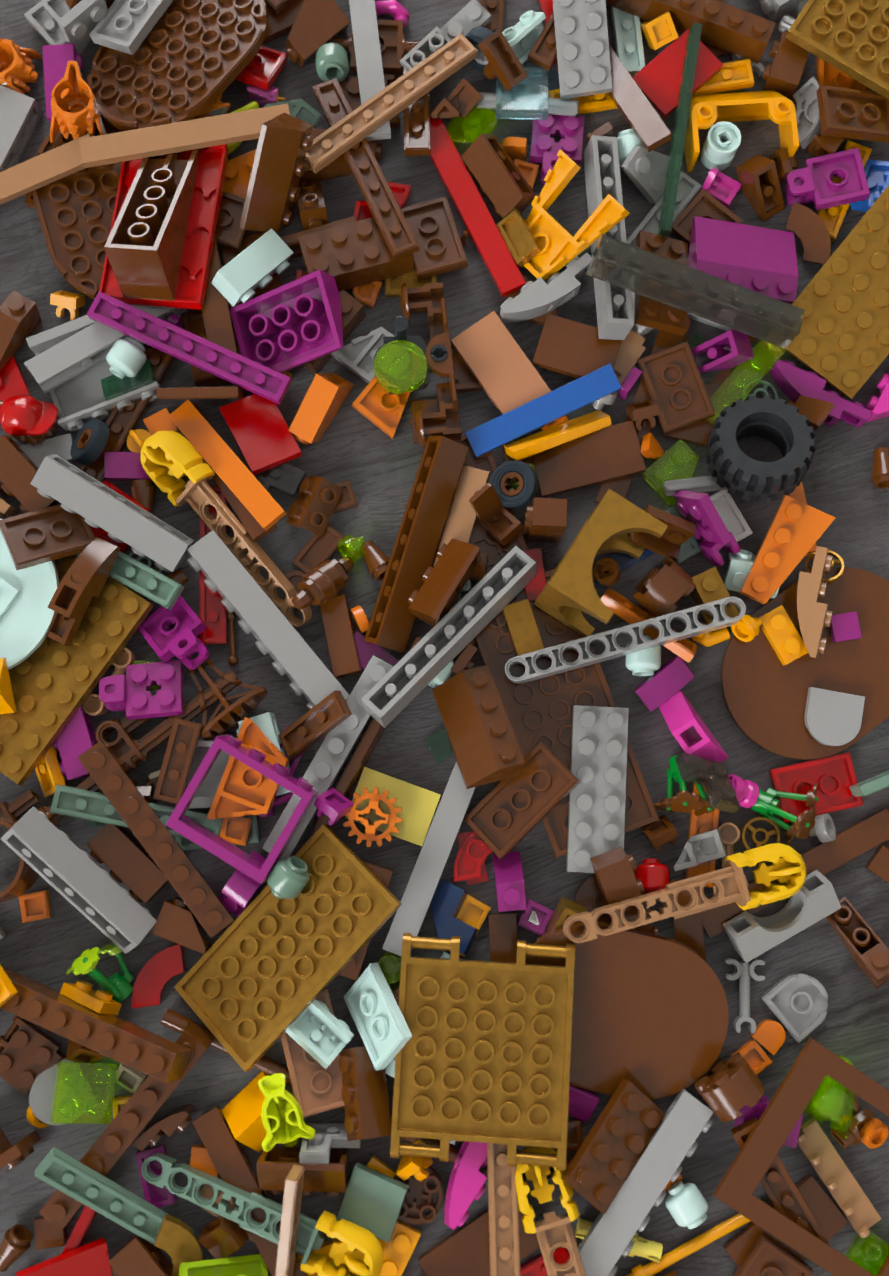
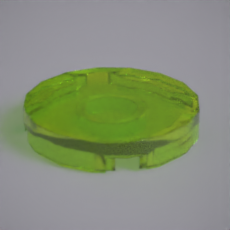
[374,340,427,394]

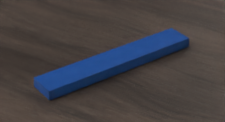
[465,364,622,458]

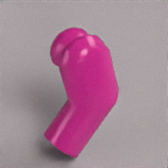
[375,0,410,27]

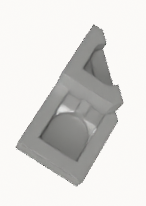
[674,828,727,871]

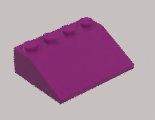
[688,216,799,310]
[229,269,343,373]

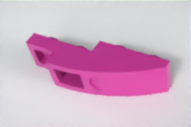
[444,1141,487,1230]

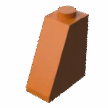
[288,372,354,445]

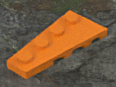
[739,495,836,604]

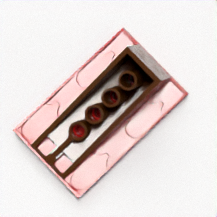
[99,144,229,310]

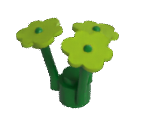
[65,942,134,1002]

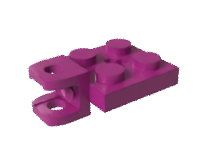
[529,113,585,187]
[784,148,870,211]
[672,490,740,567]
[138,595,209,670]
[99,660,184,720]

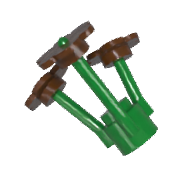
[654,754,724,816]
[752,783,819,846]

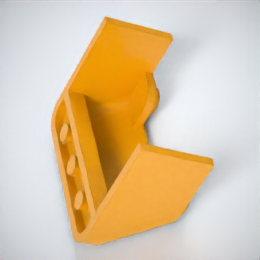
[681,90,799,173]

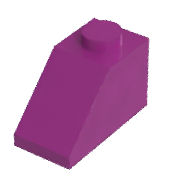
[691,330,754,375]
[492,851,527,912]

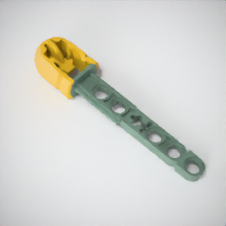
[141,1152,384,1276]

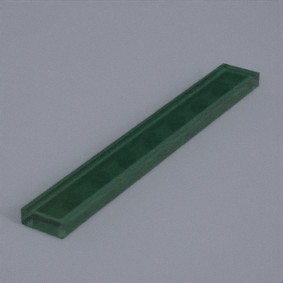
[657,23,703,237]

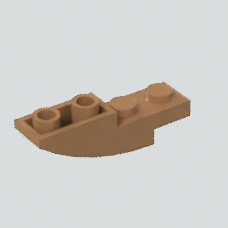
[797,546,833,659]

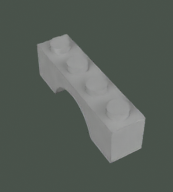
[722,870,841,963]

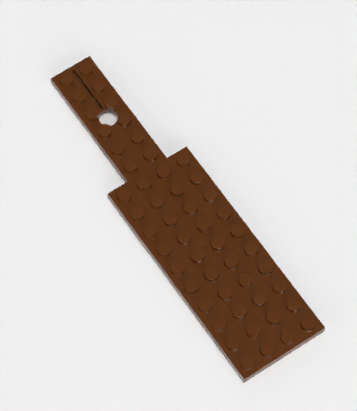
[452,434,659,858]

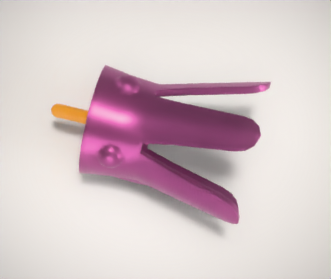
[247,86,285,108]

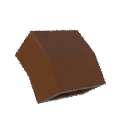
[198,1215,249,1259]

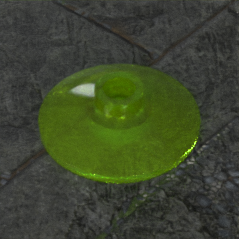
[447,108,498,143]

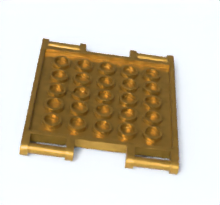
[390,933,575,1171]

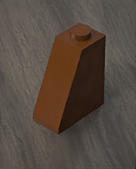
[285,0,350,68]

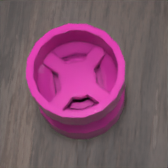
[720,774,759,808]

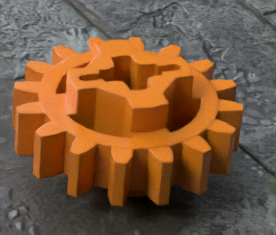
[343,787,403,847]

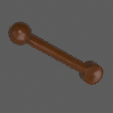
[228,612,238,666]

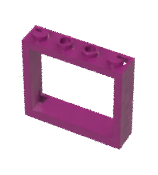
[166,734,319,884]

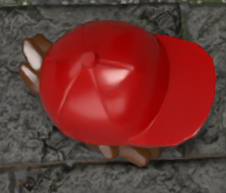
[0,395,58,446]

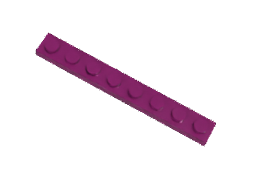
[87,291,292,405]

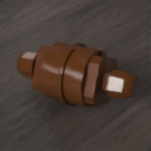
[291,556,354,609]

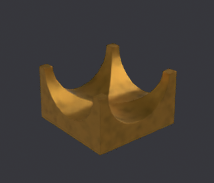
[534,489,668,637]

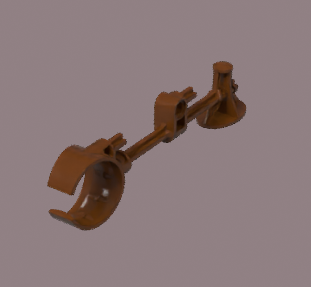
[0,658,268,903]

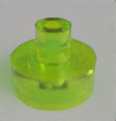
[337,535,365,563]

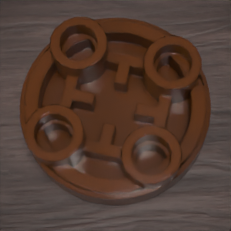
[393,1166,444,1225]

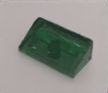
[101,360,159,401]

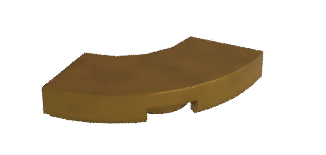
[155,1214,203,1276]

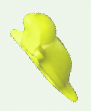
[258,1073,316,1152]

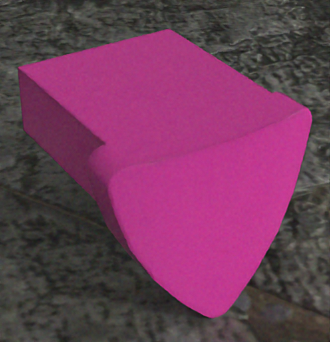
[700,167,742,208]

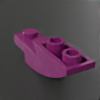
[769,359,872,428]

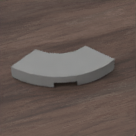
[793,76,821,150]

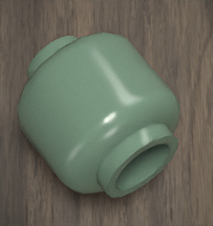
[315,43,349,83]
[267,856,310,899]

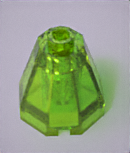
[804,1055,855,1132]

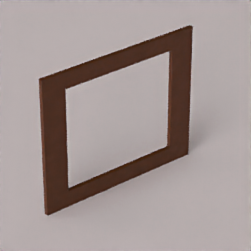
[713,1037,889,1276]

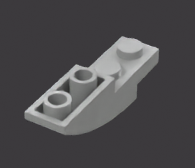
[400,0,491,71]
[499,253,594,323]

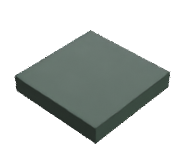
[337,1162,409,1243]

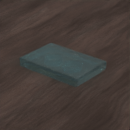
[496,67,548,119]

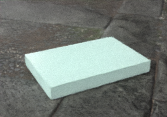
[344,963,412,1071]

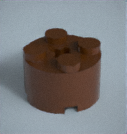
[631,556,696,618]
[694,1052,765,1122]

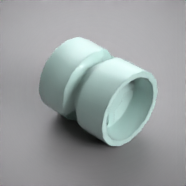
[700,121,741,171]

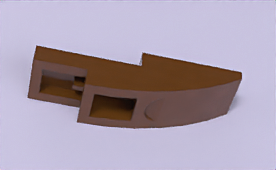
[46,537,121,646]

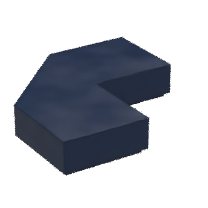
[430,879,478,955]

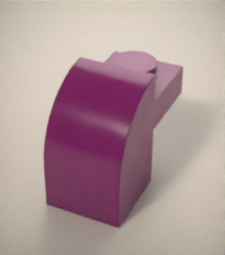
[219,850,266,917]

